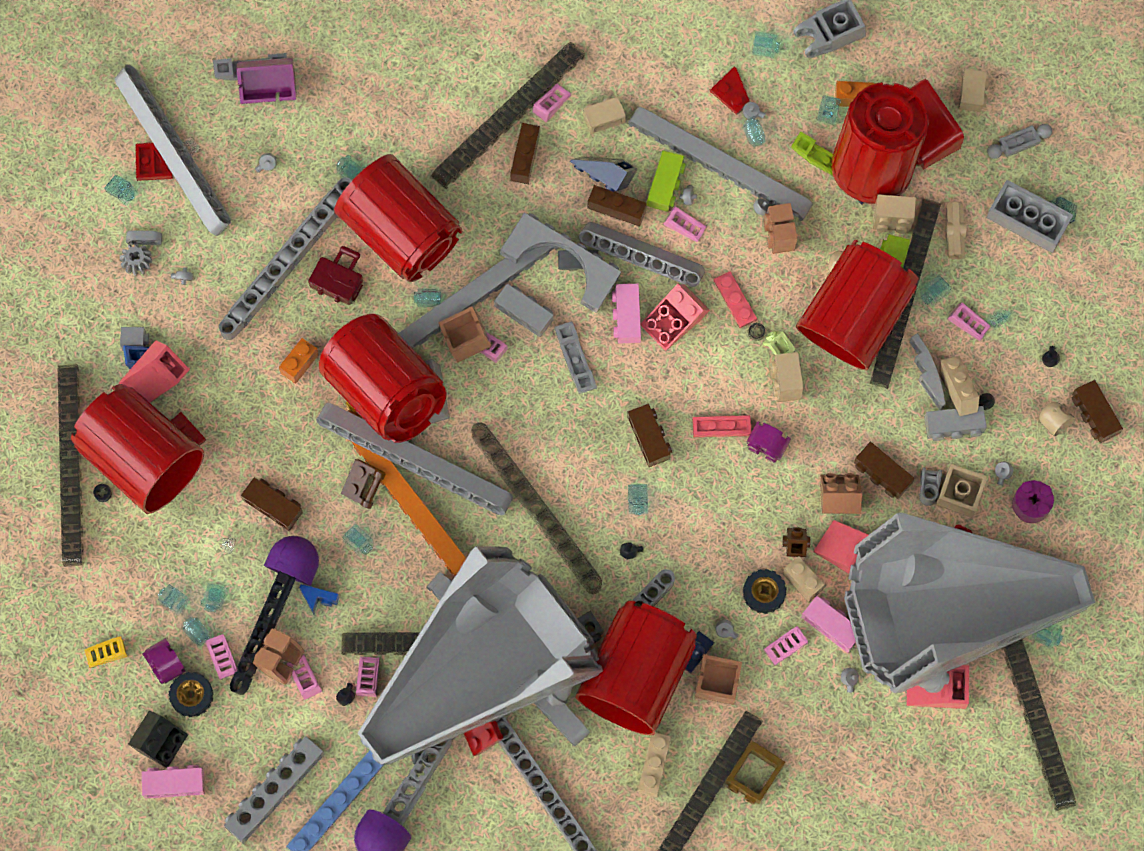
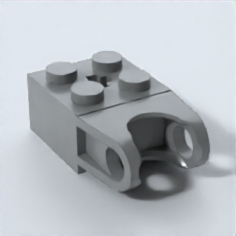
[793,0,866,58]

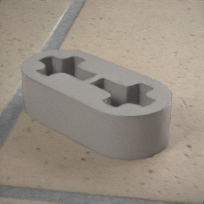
[126,231,162,245]

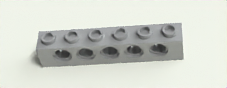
[224,736,325,844]

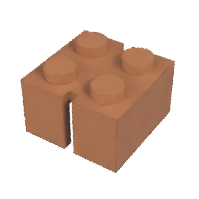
[763,203,798,254]
[439,306,492,362]
[253,629,305,685]
[695,654,742,705]

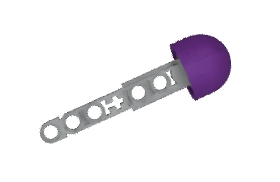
[354,736,457,851]

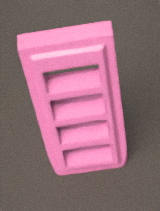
[532,84,571,122]
[663,206,706,242]
[947,302,991,341]
[481,332,508,363]
[764,626,808,665]
[205,634,237,680]
[287,655,322,700]
[356,657,380,697]

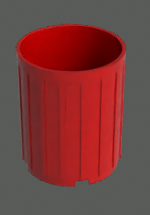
[831,82,929,204]
[334,154,463,282]
[796,240,919,371]
[319,314,447,443]
[71,384,204,514]
[575,601,697,736]

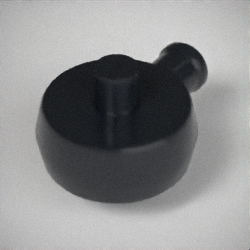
[1042,346,1060,367]
[979,393,995,410]
[620,542,643,559]
[336,683,355,706]

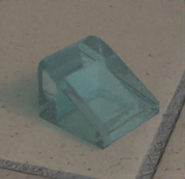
[986,310,1011,329]

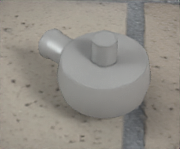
[742,102,766,120]
[255,153,277,173]
[680,185,697,205]
[753,198,770,216]
[171,267,193,285]
[995,461,1013,486]
[715,619,738,639]
[841,668,859,693]

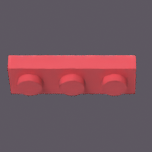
[713,271,757,328]
[692,415,751,438]

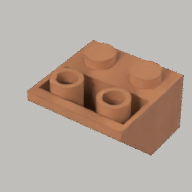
[820,473,862,514]

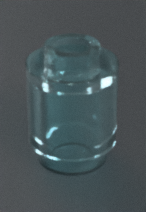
[742,118,766,147]
[414,288,441,307]
[182,617,211,647]

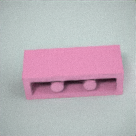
[612,284,641,344]
[801,596,856,653]
[142,765,205,799]

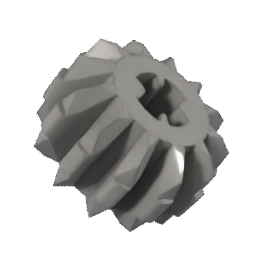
[120,243,152,276]

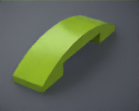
[791,131,833,176]

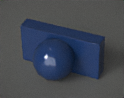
[685,631,715,674]

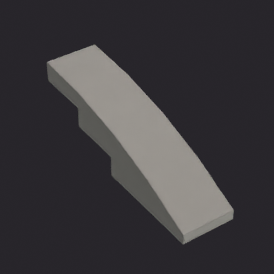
[909,333,945,410]

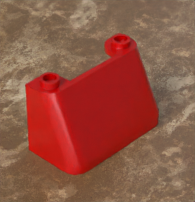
[910,79,964,170]

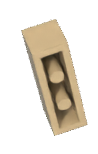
[940,356,979,416]
[637,733,671,798]

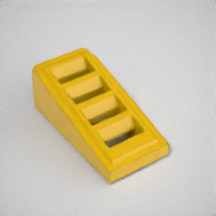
[84,636,128,668]

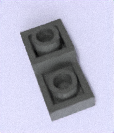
[558,250,598,271]

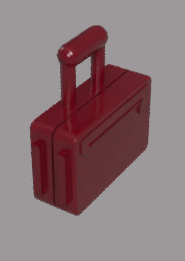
[308,246,363,305]

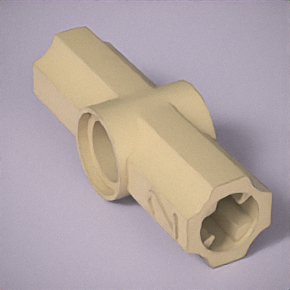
[945,202,966,259]

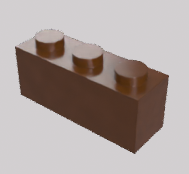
[510,123,540,185]
[587,185,647,227]
[1072,380,1123,443]
[627,403,672,467]
[854,441,915,499]
[241,477,303,531]

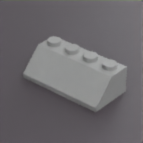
[986,180,1073,253]

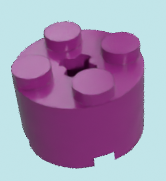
[746,421,791,463]
[1012,480,1054,523]
[142,638,186,685]

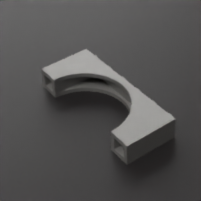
[500,212,621,313]

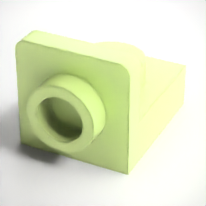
[763,331,796,355]

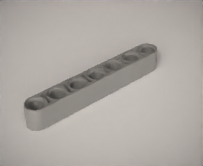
[579,222,705,287]

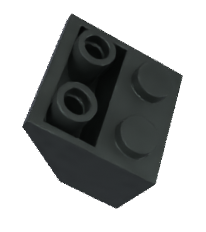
[128,711,188,768]

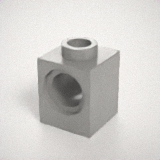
[120,327,149,351]

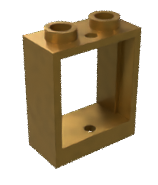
[726,741,785,805]

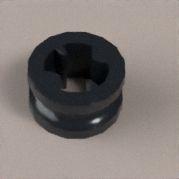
[93,484,112,502]

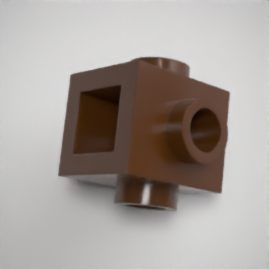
[782,527,811,557]

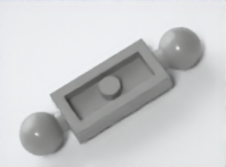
[987,124,1052,159]

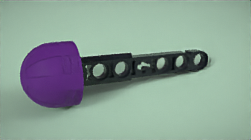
[230,536,319,695]

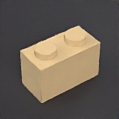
[959,69,989,112]
[583,97,626,134]
[783,556,825,602]

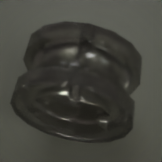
[748,323,765,341]

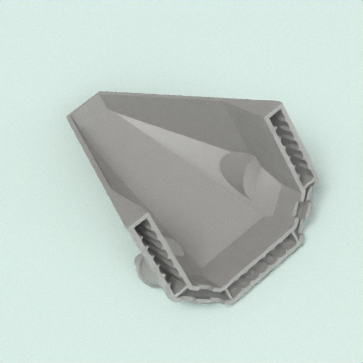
[844,513,1095,693]
[358,546,603,765]

